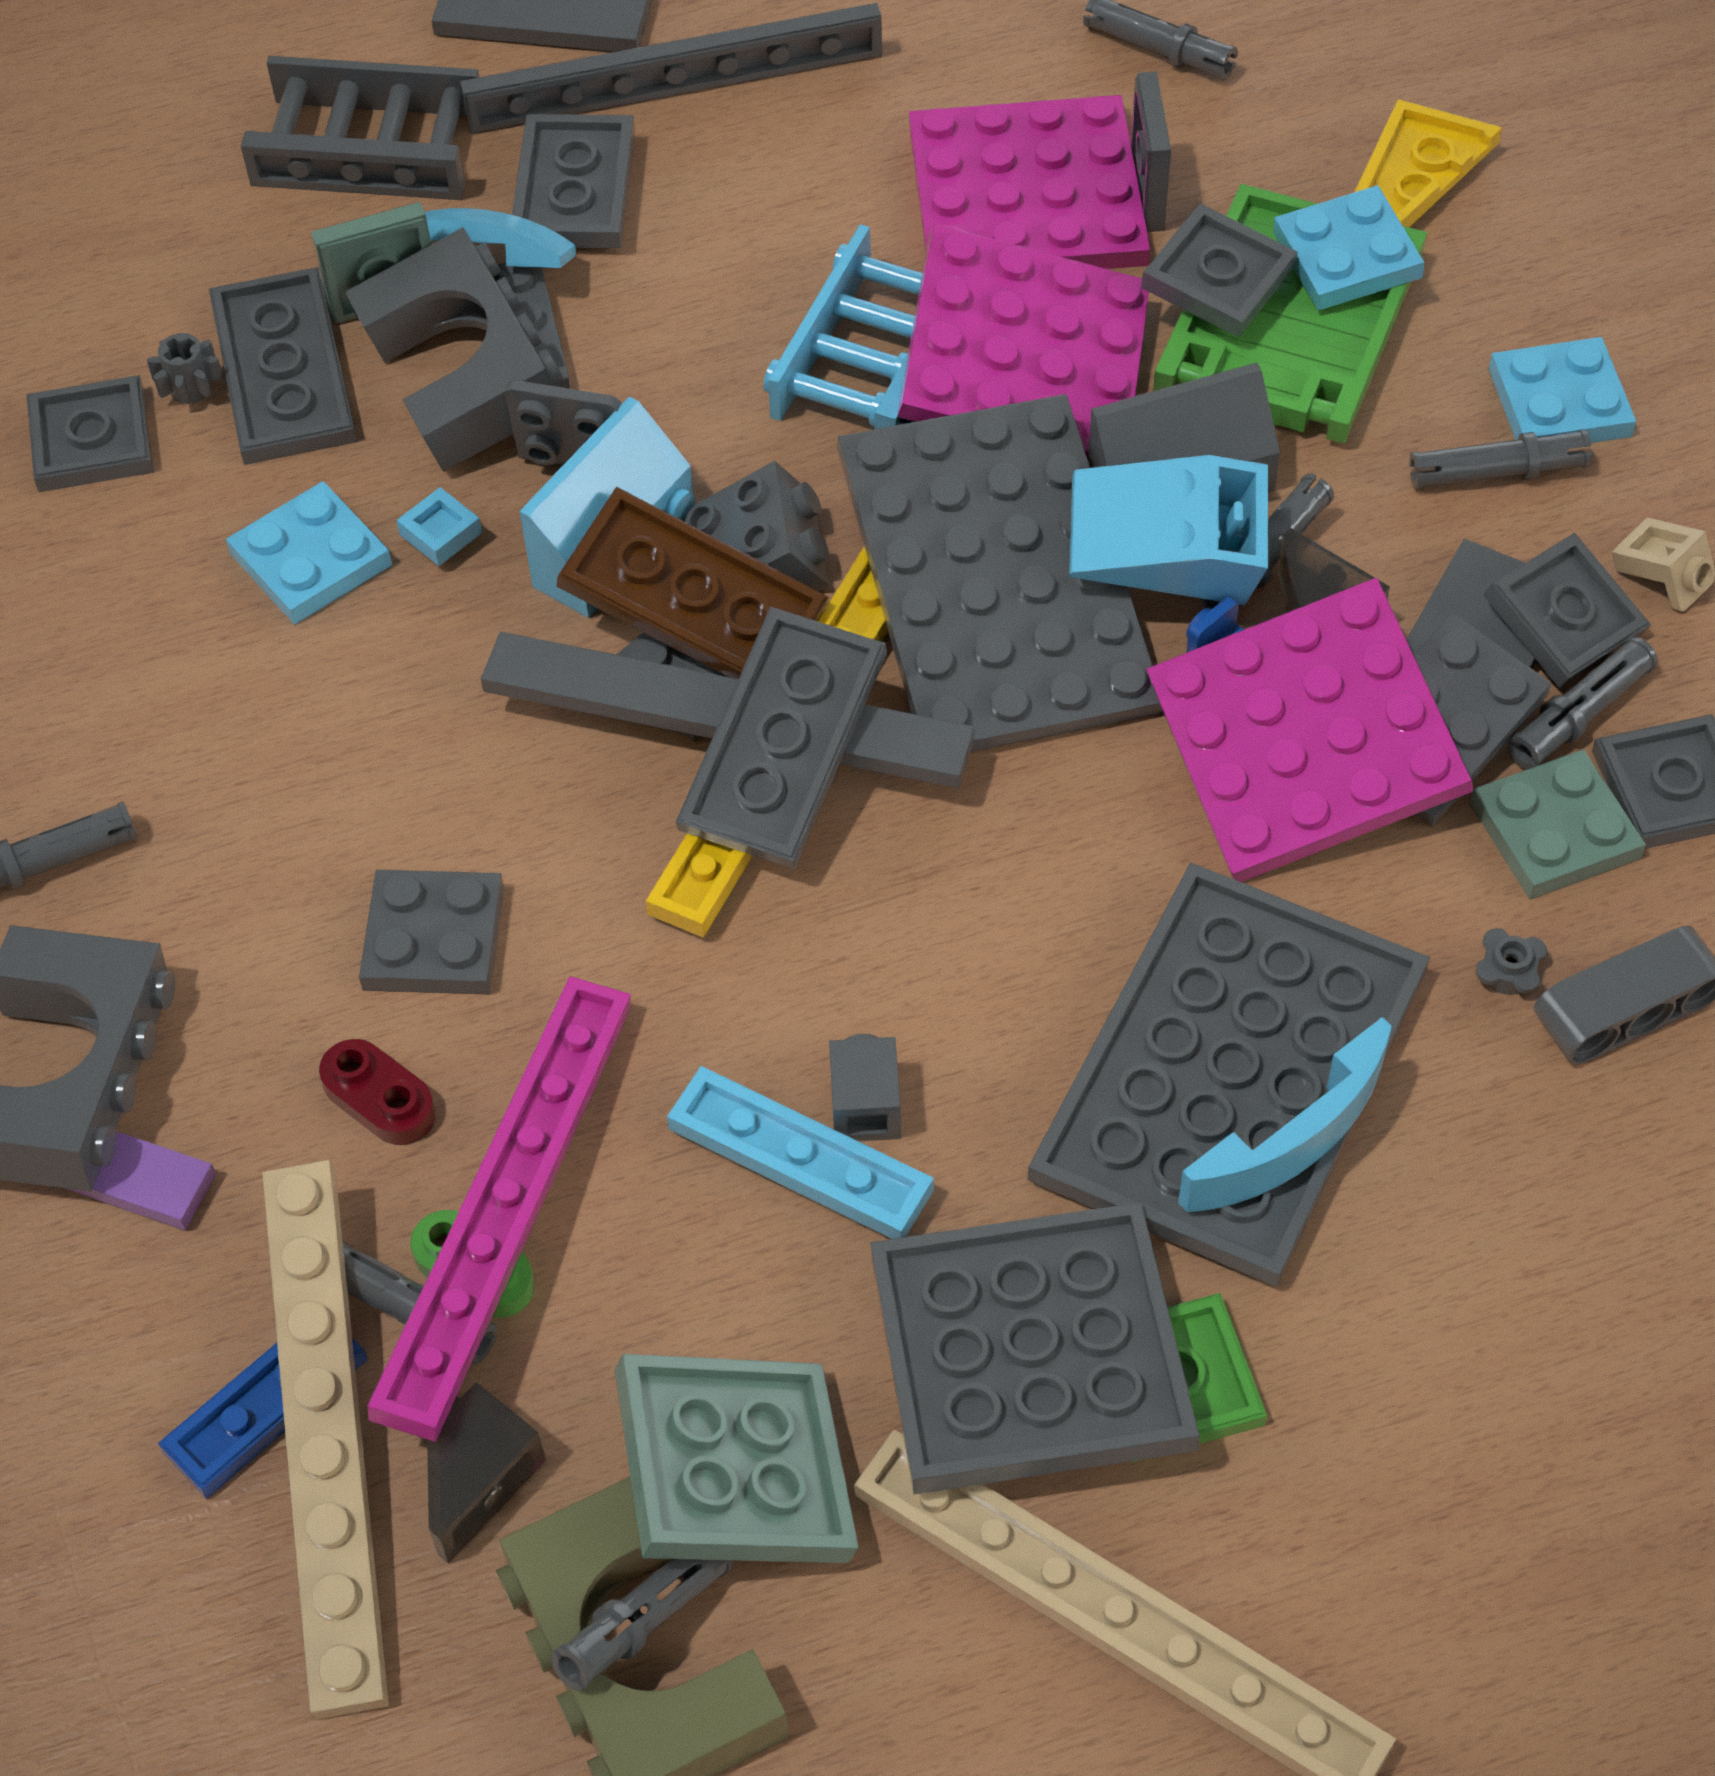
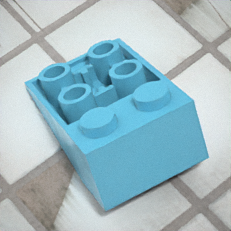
[1069,455,1268,605]

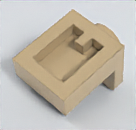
[1611,517,1715,612]

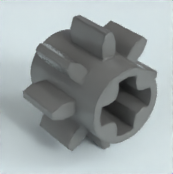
[147,333,223,404]

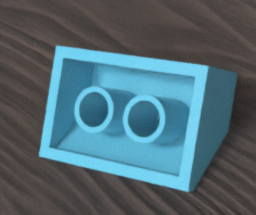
[519,396,695,618]

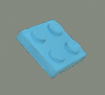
[1274,185,1424,311]
[1488,337,1637,443]
[226,481,392,625]

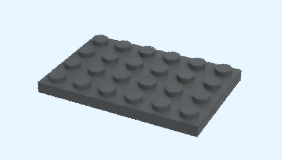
[837,394,1162,752]
[1027,862,1430,1287]

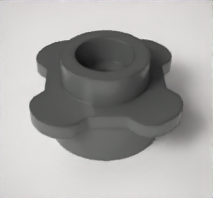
[1475,928,1547,995]

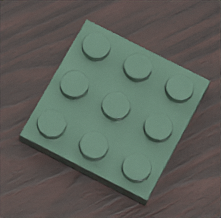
[615,1354,859,1563]

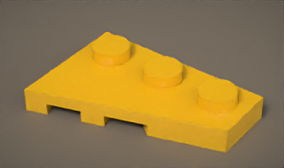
[1355,99,1502,227]

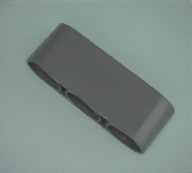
[1534,926,1715,1064]

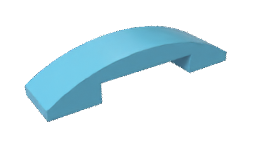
[425,208,576,268]
[1178,1017,1392,1213]

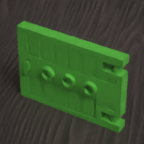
[1153,184,1427,444]

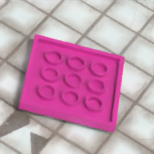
[909,95,1150,269]
[897,223,1149,460]
[1146,577,1473,882]

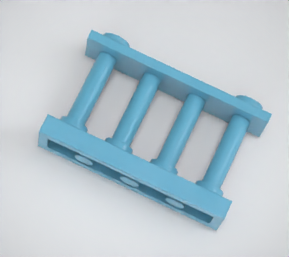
[763,224,922,429]

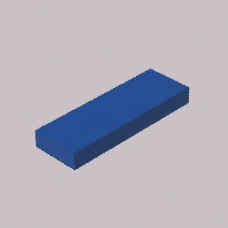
[158,1338,368,1499]

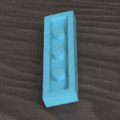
[667,1066,934,1239]

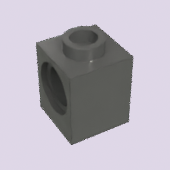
[829,1034,901,1141]

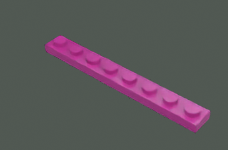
[367,976,631,1442]

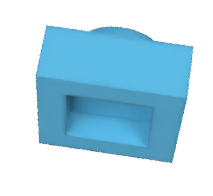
[396,487,482,566]

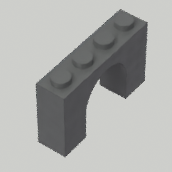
[345,227,563,472]
[0,925,175,1192]

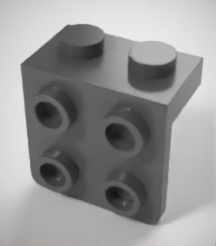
[504,380,645,465]
[684,461,830,592]

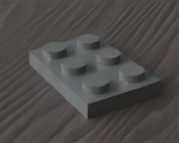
[512,114,635,248]
[1414,612,1551,827]

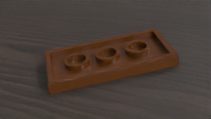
[556,486,829,679]

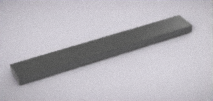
[460,3,882,134]
[481,631,974,789]

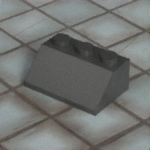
[1088,362,1280,492]

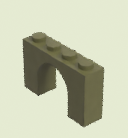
[496,1476,789,1776]

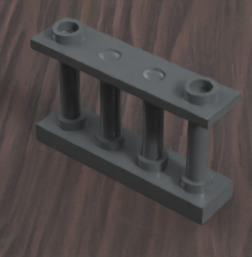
[241,56,479,200]

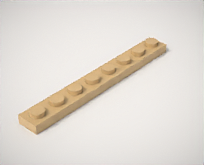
[262,1160,389,1720]
[854,1429,1396,1776]

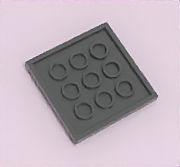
[870,1202,1199,1495]

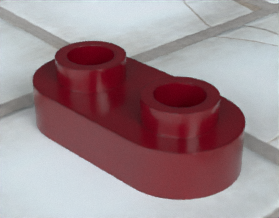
[319,1039,436,1145]

